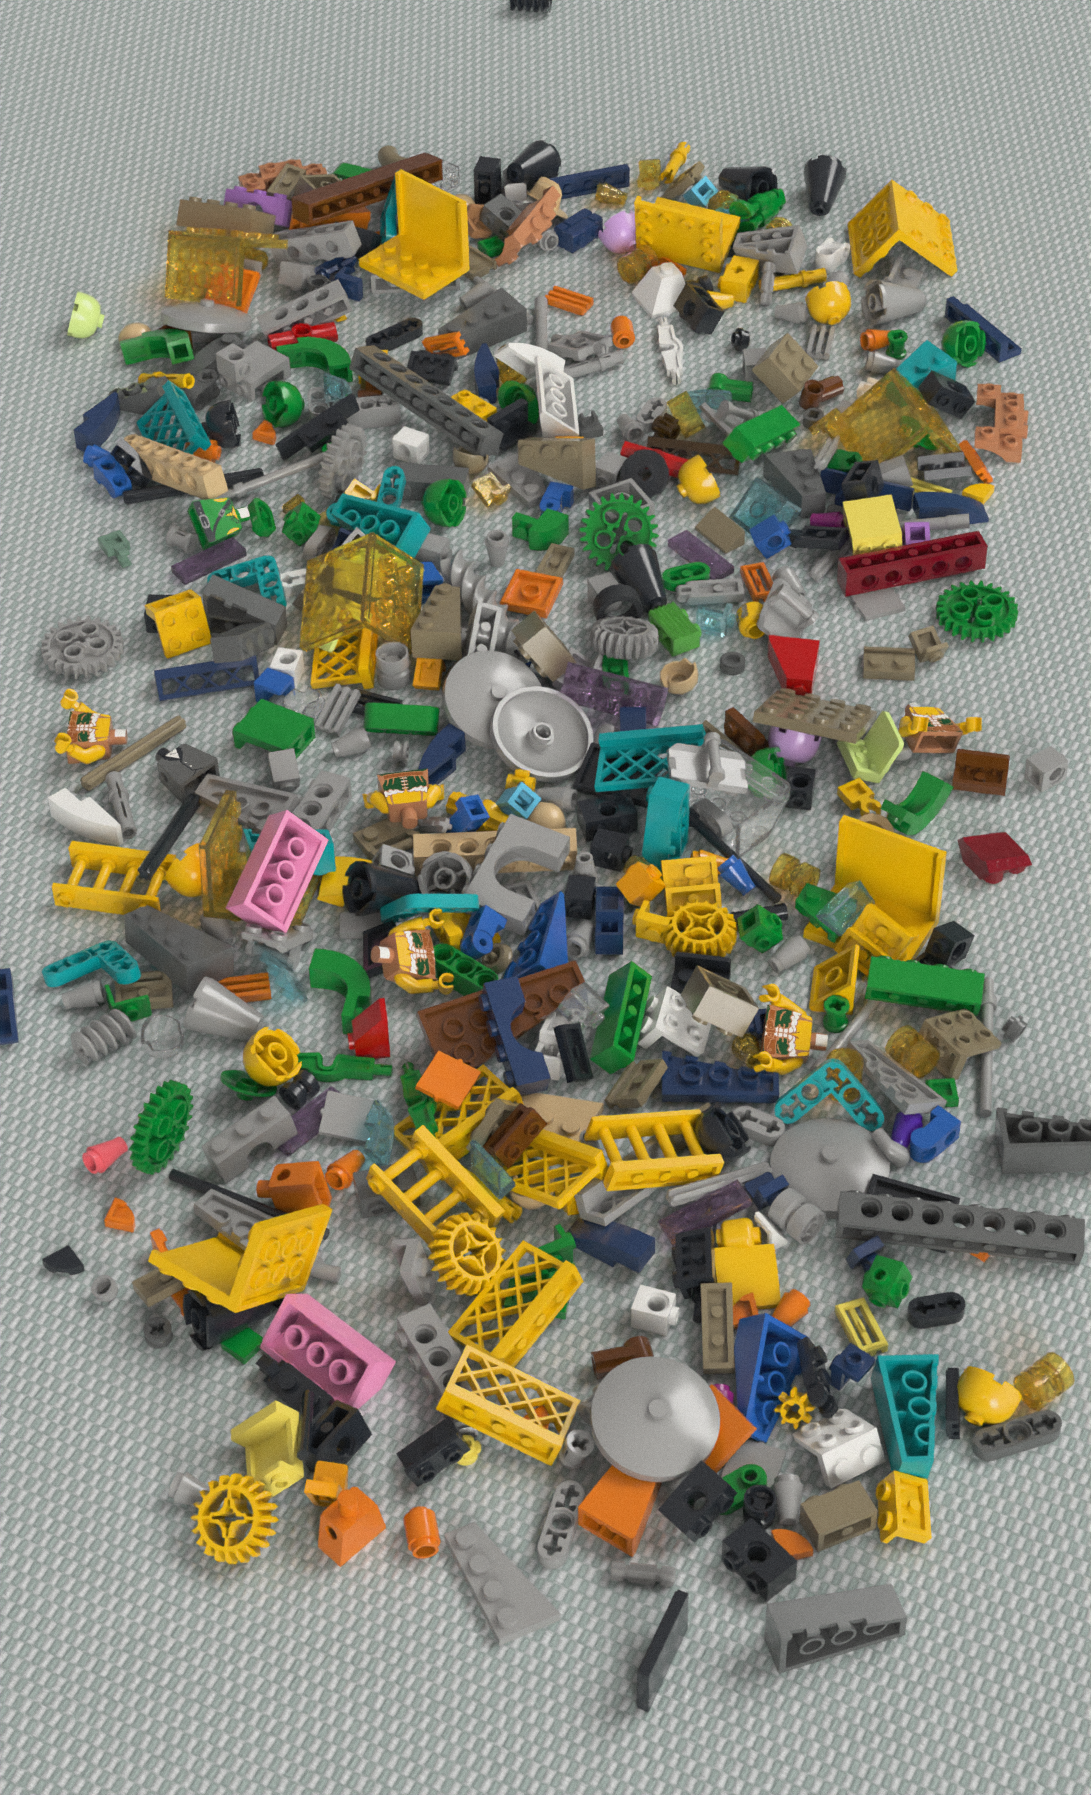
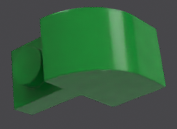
[512,508,569,551]

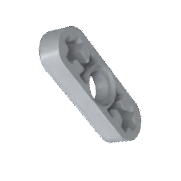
[537,1480,585,1569]

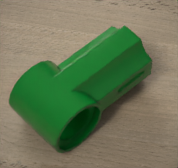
[705,373,754,404]

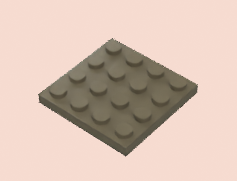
[753,688,877,744]

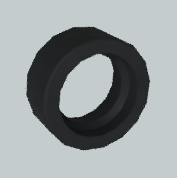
[593,584,643,620]

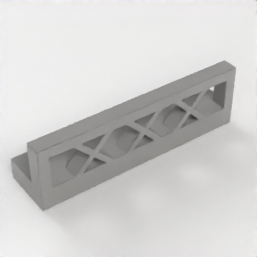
[575,1135,665,1226]

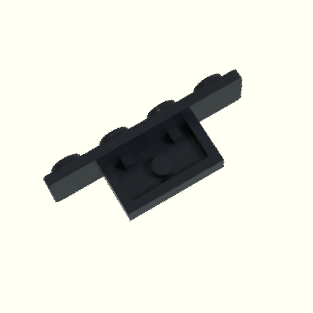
[276,393,360,461]

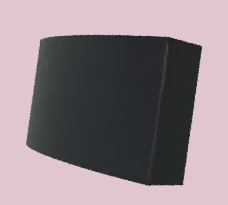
[110,438,152,488]

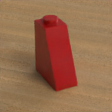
[768,635,820,696]

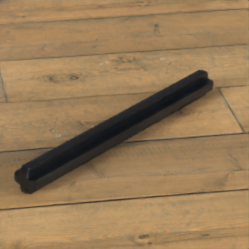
[123,468,264,504]
[137,793,201,881]

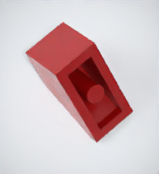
[347,998,390,1059]

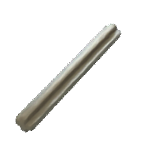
[80,715,186,791]

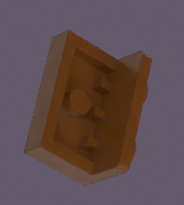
[724,707,769,758]
[952,749,1010,796]
[482,1103,547,1169]

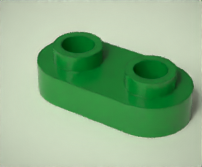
[248,498,276,537]
[662,562,710,592]
[719,1464,767,1515]

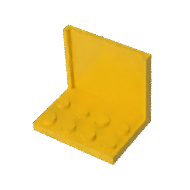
[359,169,470,300]
[847,179,957,278]
[634,196,740,273]
[803,815,947,961]
[148,1204,333,1313]

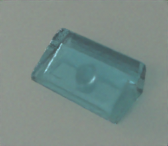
[815,880,875,936]
[470,1140,516,1199]

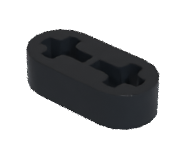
[907,1292,966,1329]

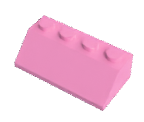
[226,810,328,933]
[260,1294,396,1409]

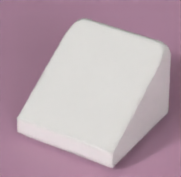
[754,1211,788,1250]

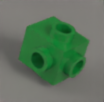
[282,502,321,546]
[737,904,783,954]
[862,1255,912,1309]

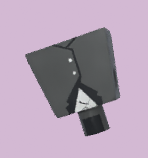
[155,744,220,803]

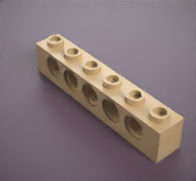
[122,434,228,500]
[413,828,577,876]

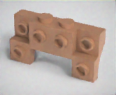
[238,159,327,196]
[494,185,561,267]
[974,383,1028,463]

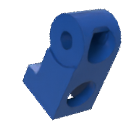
[93,454,132,499]
[539,481,574,516]
[446,794,490,833]
[460,905,507,960]
[909,1105,961,1163]

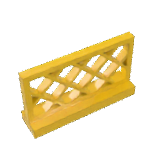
[310,602,380,689]
[389,1064,524,1174]
[474,1129,608,1209]
[448,1240,584,1367]
[436,1345,581,1466]

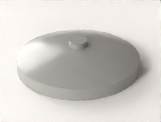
[161,299,252,333]
[442,651,542,749]
[490,686,594,782]
[770,1118,890,1219]
[590,1357,720,1482]

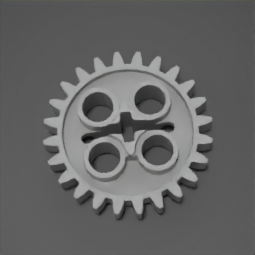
[318,423,368,501]
[41,616,124,679]

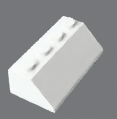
[534,356,579,438]

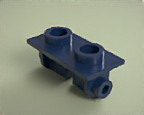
[314,255,357,282]

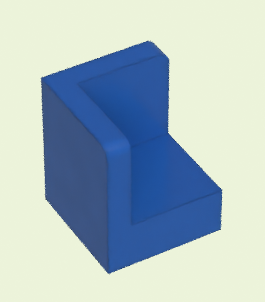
[254,667,295,702]

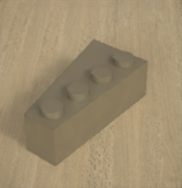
[176,196,276,241]
[411,584,462,660]

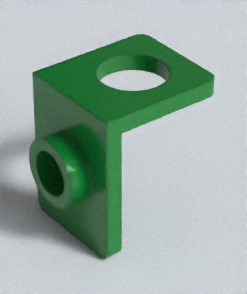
[104,984,152,1022]

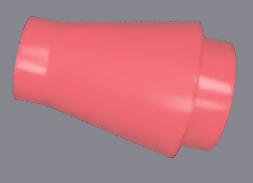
[82,1136,128,1174]

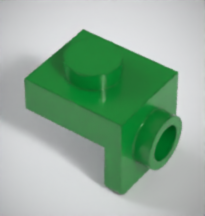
[538,1223,576,1273]

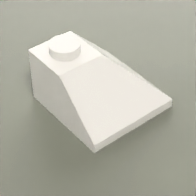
[632,262,685,319]

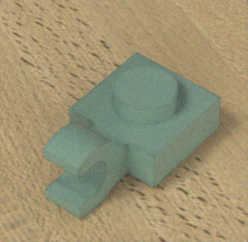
[97,530,132,568]

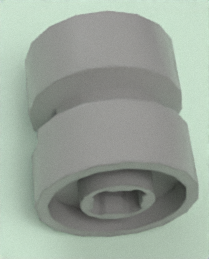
[376,641,410,690]
[768,1188,826,1244]

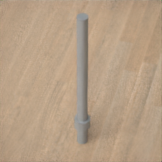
[221,451,327,499]
[980,978,997,1117]
[802,999,881,1092]

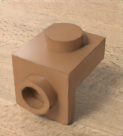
[467,204,492,239]

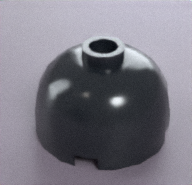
[201,400,241,448]
[695,1102,751,1163]

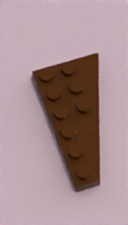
[416,960,586,1069]

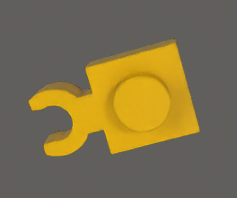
[837,778,881,817]

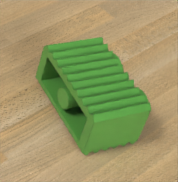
[648,601,702,657]

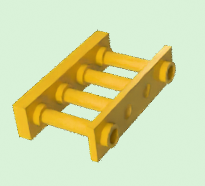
[52,841,176,915]
[584,1109,724,1191]
[366,1125,505,1253]

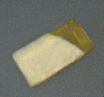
[666,391,706,439]

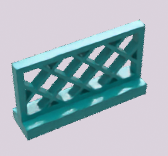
[136,380,212,455]
[594,724,706,792]

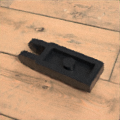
[797,1337,838,1419]

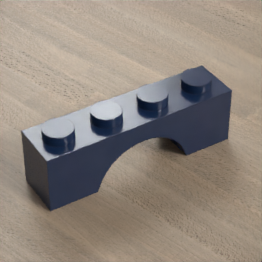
[478,976,551,1096]

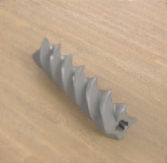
[439,549,525,660]

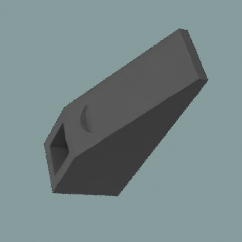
[108,376,168,415]

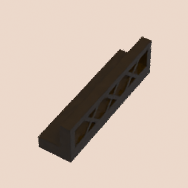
[647,436,740,476]

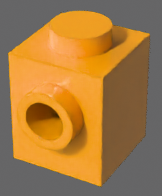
[616,862,666,907]

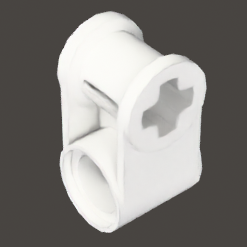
[814,237,850,274]

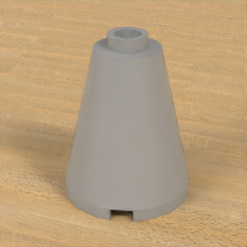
[861,279,927,326]
[183,977,267,1041]

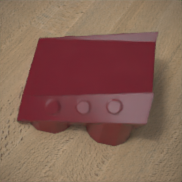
[957,832,1032,884]

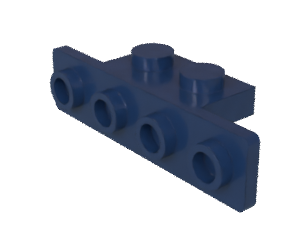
[820,468,915,511]

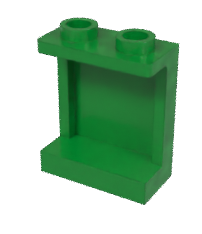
[232,699,315,759]

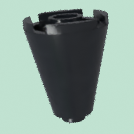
[506,140,561,184]
[803,155,847,216]
[719,166,778,202]
[610,544,667,613]
[342,861,422,916]
[183,1290,273,1351]

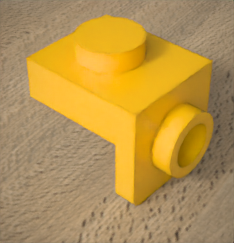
[344,479,381,502]
[632,900,671,944]

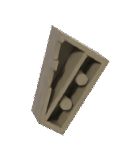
[518,437,596,490]

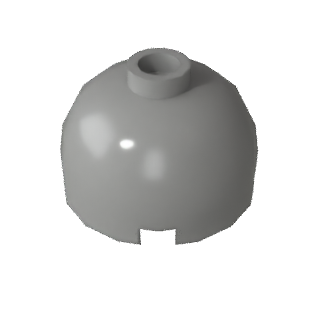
[418,851,473,894]

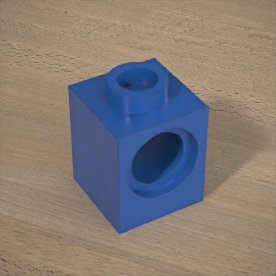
[749,515,791,559]

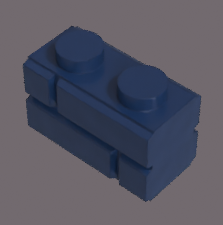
[554,208,603,253]

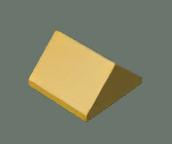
[809,944,860,1015]

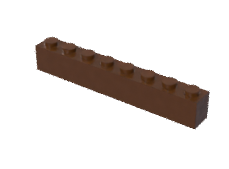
[292,152,443,226]

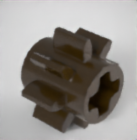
[651,413,681,439]

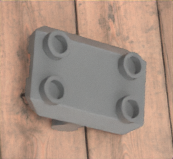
[699,400,759,440]
[757,578,819,638]
[666,732,748,796]
[238,922,313,969]

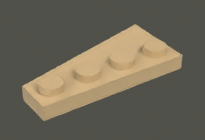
[473,1093,604,1142]

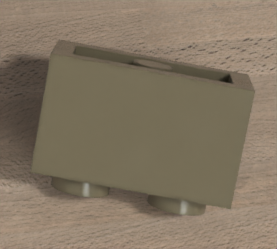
[799,1480,878,1552]

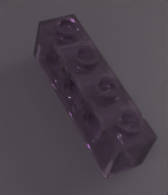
[560,662,669,726]

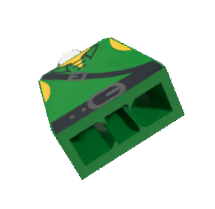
[187,498,250,552]

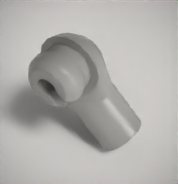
[871,1128,910,1168]
[310,1249,342,1282]

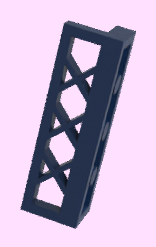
[549,164,630,200]
[945,296,1022,363]
[154,655,259,702]

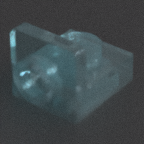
[696,603,736,638]

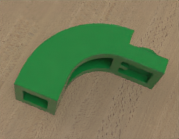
[120,329,194,365]
[276,337,353,385]
[880,771,953,835]
[309,948,372,1035]

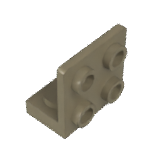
[914,1009,1001,1080]

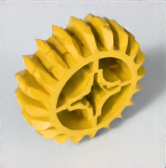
[662,899,737,957]
[427,1212,507,1296]
[190,1473,279,1564]

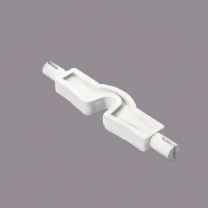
[657,317,683,385]

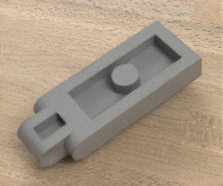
[675,578,745,605]

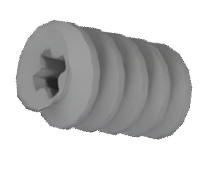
[71,1009,137,1066]

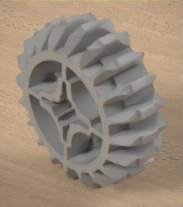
[590,616,659,660]

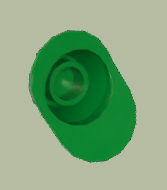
[498,380,539,424]

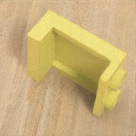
[843,495,902,555]
[230,1400,304,1502]

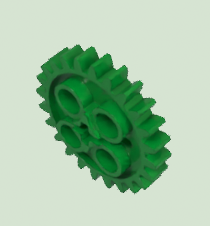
[578,493,659,572]
[936,580,1018,643]
[129,1079,194,1175]

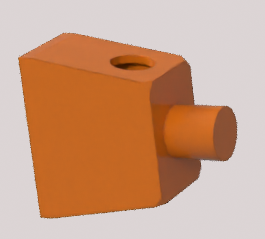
[256,1161,332,1213]
[318,1486,386,1567]

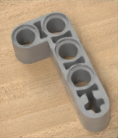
[307,387,401,429]

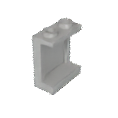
[218,341,291,402]

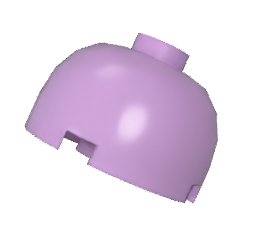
[598,210,636,254]
[768,726,822,767]

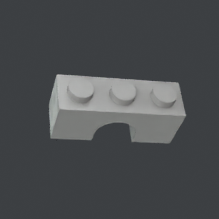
[201,1096,298,1184]

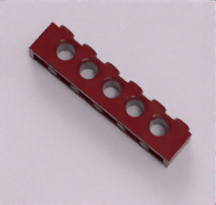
[837,530,988,597]

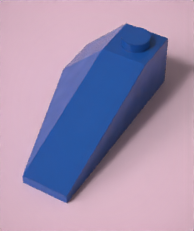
[503,891,568,979]
[734,1313,809,1443]

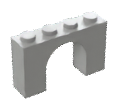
[461,814,570,936]

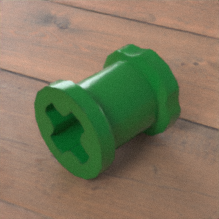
[886,329,908,360]
[823,995,850,1033]

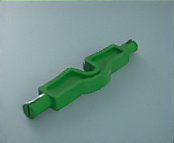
[297,1052,393,1082]
[400,1062,438,1139]

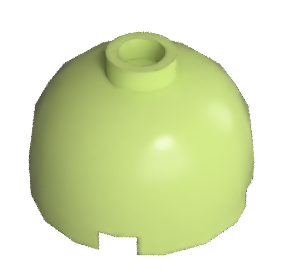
[67,291,105,338]

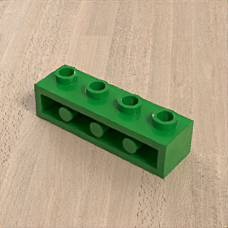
[723,405,801,463]
[865,956,985,1016]
[590,961,652,1075]

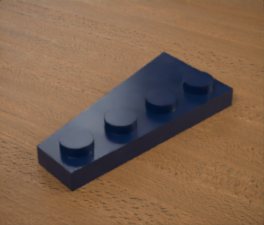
[662,1050,779,1103]

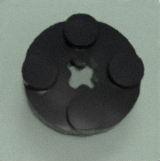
[621,449,670,498]

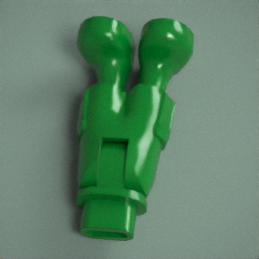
[729,188,786,236]

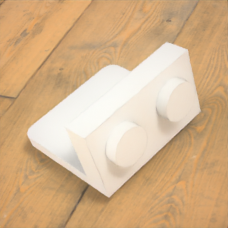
[638,986,711,1057]
[793,1409,886,1489]

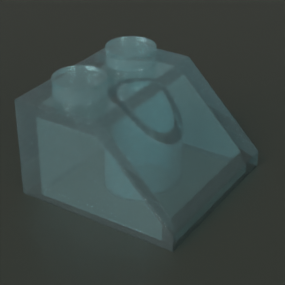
[729,477,802,534]

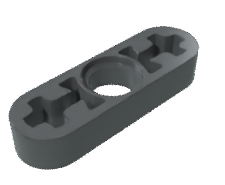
[973,1410,1062,1461]

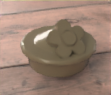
[482,943,513,975]

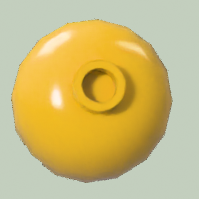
[805,281,851,325]
[676,455,720,504]
[165,843,220,898]
[242,1027,302,1086]
[957,1366,1022,1427]

